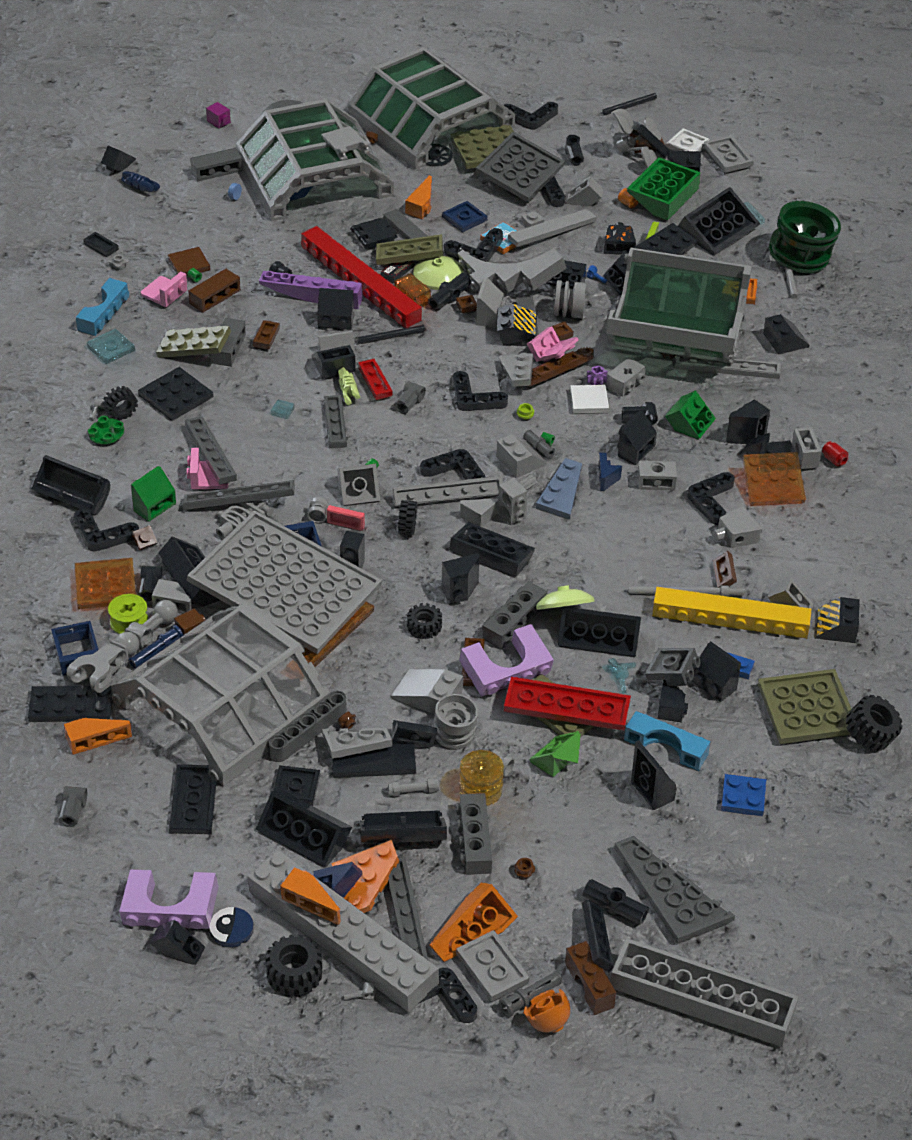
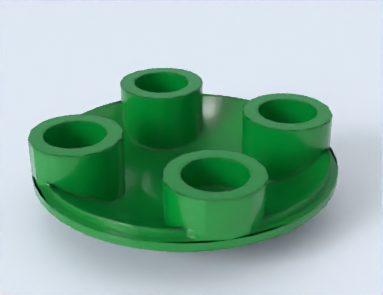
[88,416,124,444]

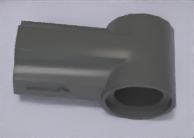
[395,381,426,414]
[59,786,87,827]

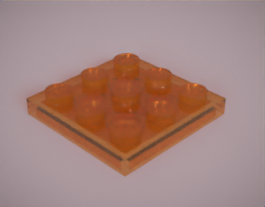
[742,452,806,506]
[75,557,136,610]

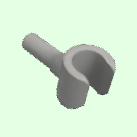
[89,399,105,420]
[344,982,376,1000]

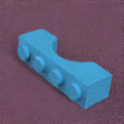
[76,278,129,336]
[624,711,711,771]

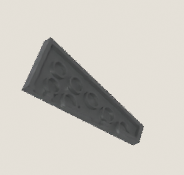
[614,836,735,943]

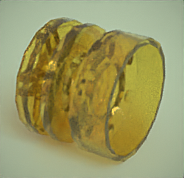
[459,750,504,806]

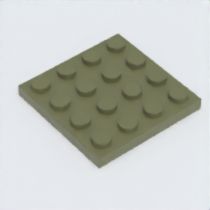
[450,125,514,169]
[758,669,851,744]

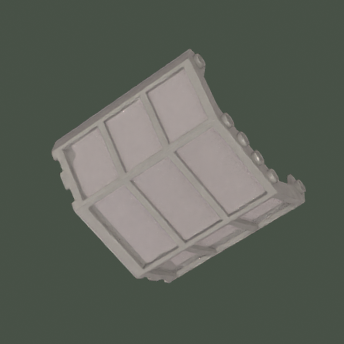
[111,603,330,786]

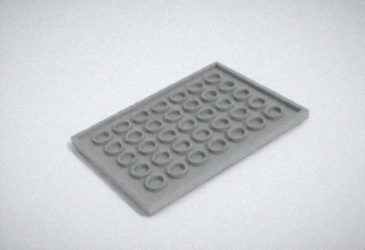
[187,510,382,654]

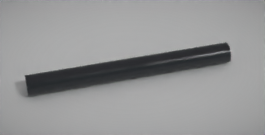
[602,93,657,115]
[357,325,425,344]

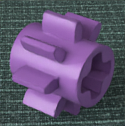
[587,366,608,385]

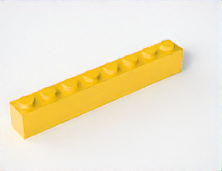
[652,587,812,639]

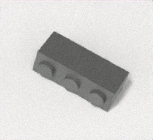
[190,148,243,182]
[209,318,246,367]

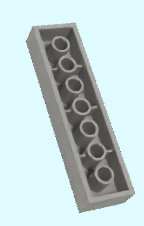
[610,938,799,1047]

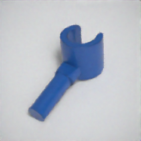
[587,265,607,284]

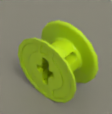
[108,594,148,634]

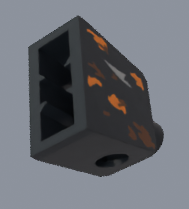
[603,222,636,255]

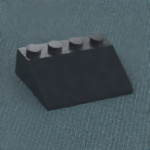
[678,187,760,256]

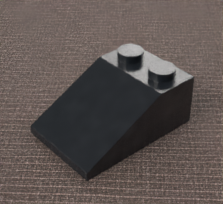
[631,740,677,810]

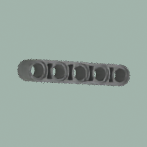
[269,691,347,762]

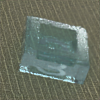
[271,399,295,419]

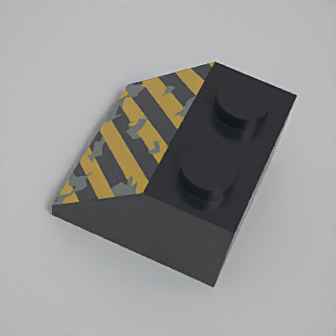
[497,304,537,345]
[816,597,860,643]

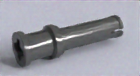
[499,971,563,1018]

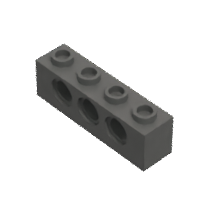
[482,581,547,650]
[456,793,492,875]

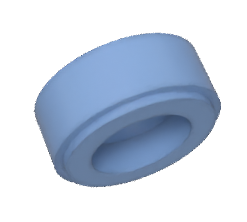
[228,183,242,200]

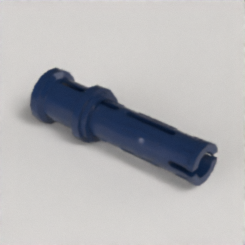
[128,625,184,669]

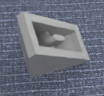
[460,499,498,527]

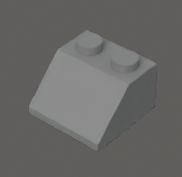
[476,277,506,328]
[496,434,547,478]
[337,464,380,505]

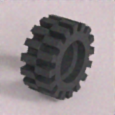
[103,386,138,421]
[398,500,417,535]
[407,603,442,639]

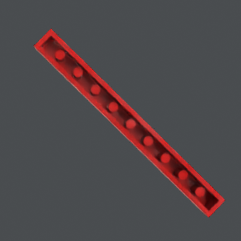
[301,226,422,328]

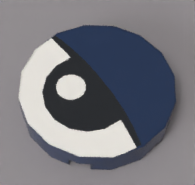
[210,907,254,947]

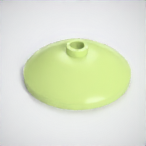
[413,256,463,290]
[536,585,595,610]

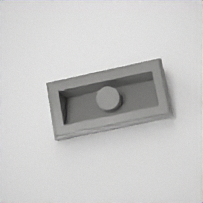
[318,330,355,352]

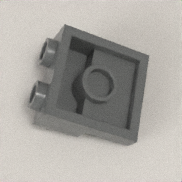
[645,648,700,686]

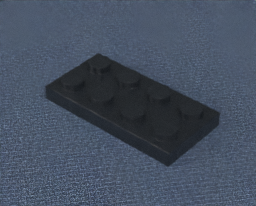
[633,223,697,272]
[28,685,113,722]

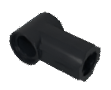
[565,135,584,166]
[621,402,658,425]
[139,566,162,601]

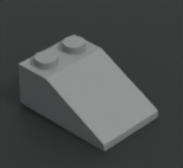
[391,669,463,715]

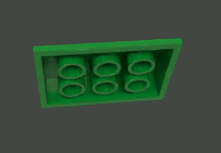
[627,157,701,220]

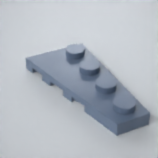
[536,458,582,520]

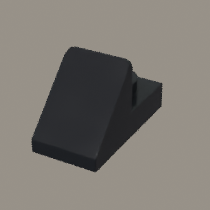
[743,433,785,466]

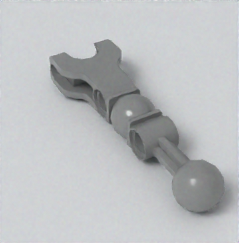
[67,600,178,693]

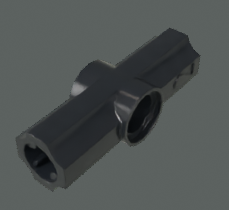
[428,273,471,311]
[582,879,649,924]

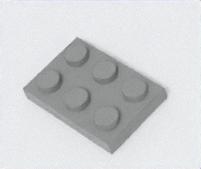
[703,135,753,173]
[456,930,530,1002]

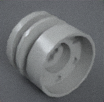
[553,280,586,319]
[433,694,478,749]

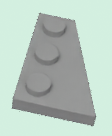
[498,353,534,387]
[322,728,392,759]

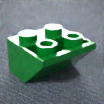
[665,391,716,440]
[131,466,176,522]

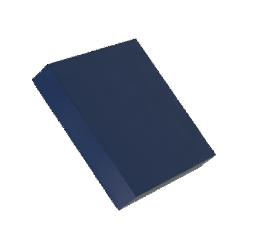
[442,201,488,233]

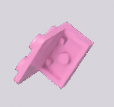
[141,272,187,307]
[527,326,579,362]
[187,448,229,489]

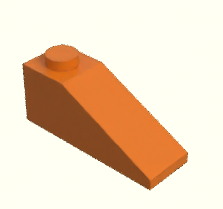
[405,175,432,219]
[64,718,132,755]
[280,867,341,925]

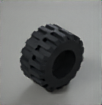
[845,695,903,751]
[266,935,323,997]

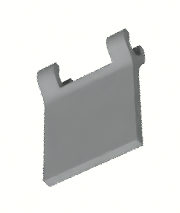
[321,126,371,161]

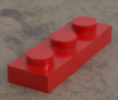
[358,358,393,400]

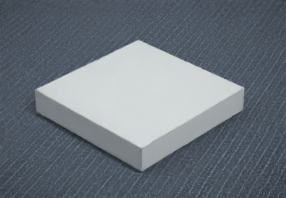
[666,128,710,151]
[570,385,609,414]

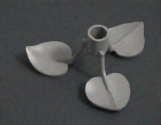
[611,109,661,168]

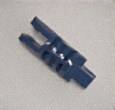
[121,171,160,193]

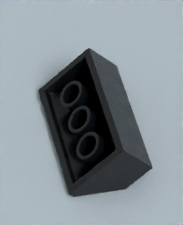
[158,536,220,607]
[558,606,642,656]
[256,791,352,867]

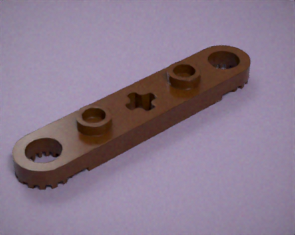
[528,347,594,386]

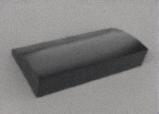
[449,522,535,577]

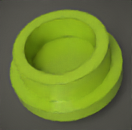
[517,403,534,420]

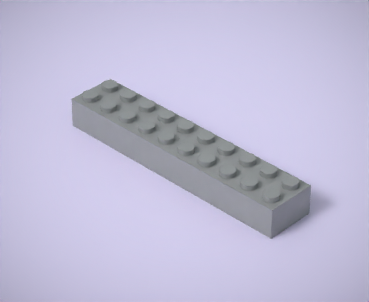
[247,850,439,1012]

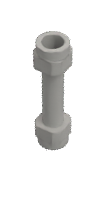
[388,778,439,797]

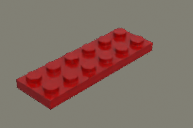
[504,677,631,731]

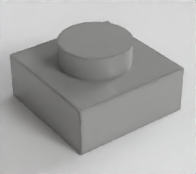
[521,211,544,227]

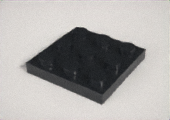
[138,367,214,421]

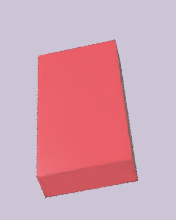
[327,505,365,531]

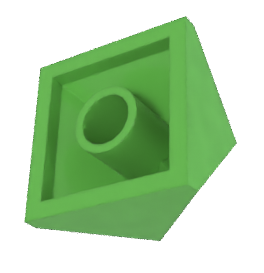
[529,731,581,777]

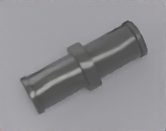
[523,430,555,459]

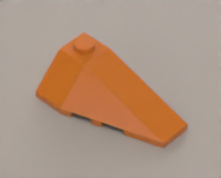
[429,882,518,962]

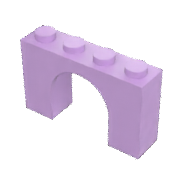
[459,624,554,697]
[119,869,219,929]

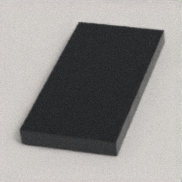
[332,738,416,778]
[169,764,217,835]

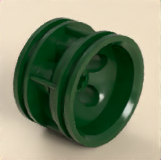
[768,201,841,273]

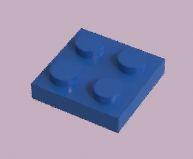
[721,774,766,817]

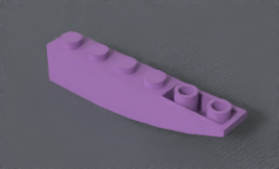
[259,271,362,309]

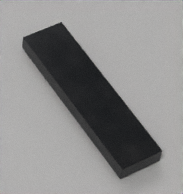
[582,899,614,973]

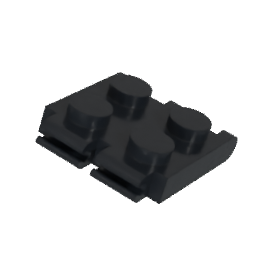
[350,218,398,249]

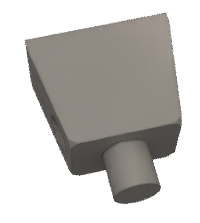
[712,506,761,548]

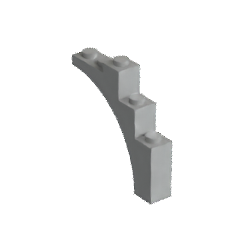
[458,248,566,293]

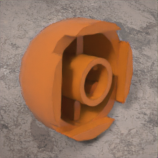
[524,989,570,1033]

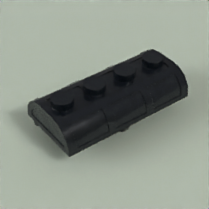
[31,455,111,514]
[360,810,447,848]

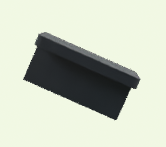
[392,720,437,747]

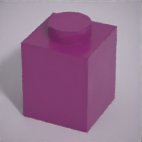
[206,102,231,129]

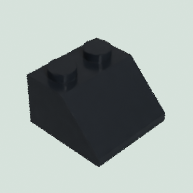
[317,288,354,330]
[763,314,809,355]
[441,553,480,605]
[692,641,741,702]

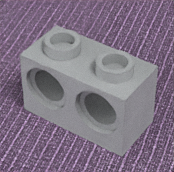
[498,478,527,525]

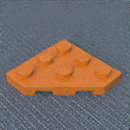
[331,840,399,913]

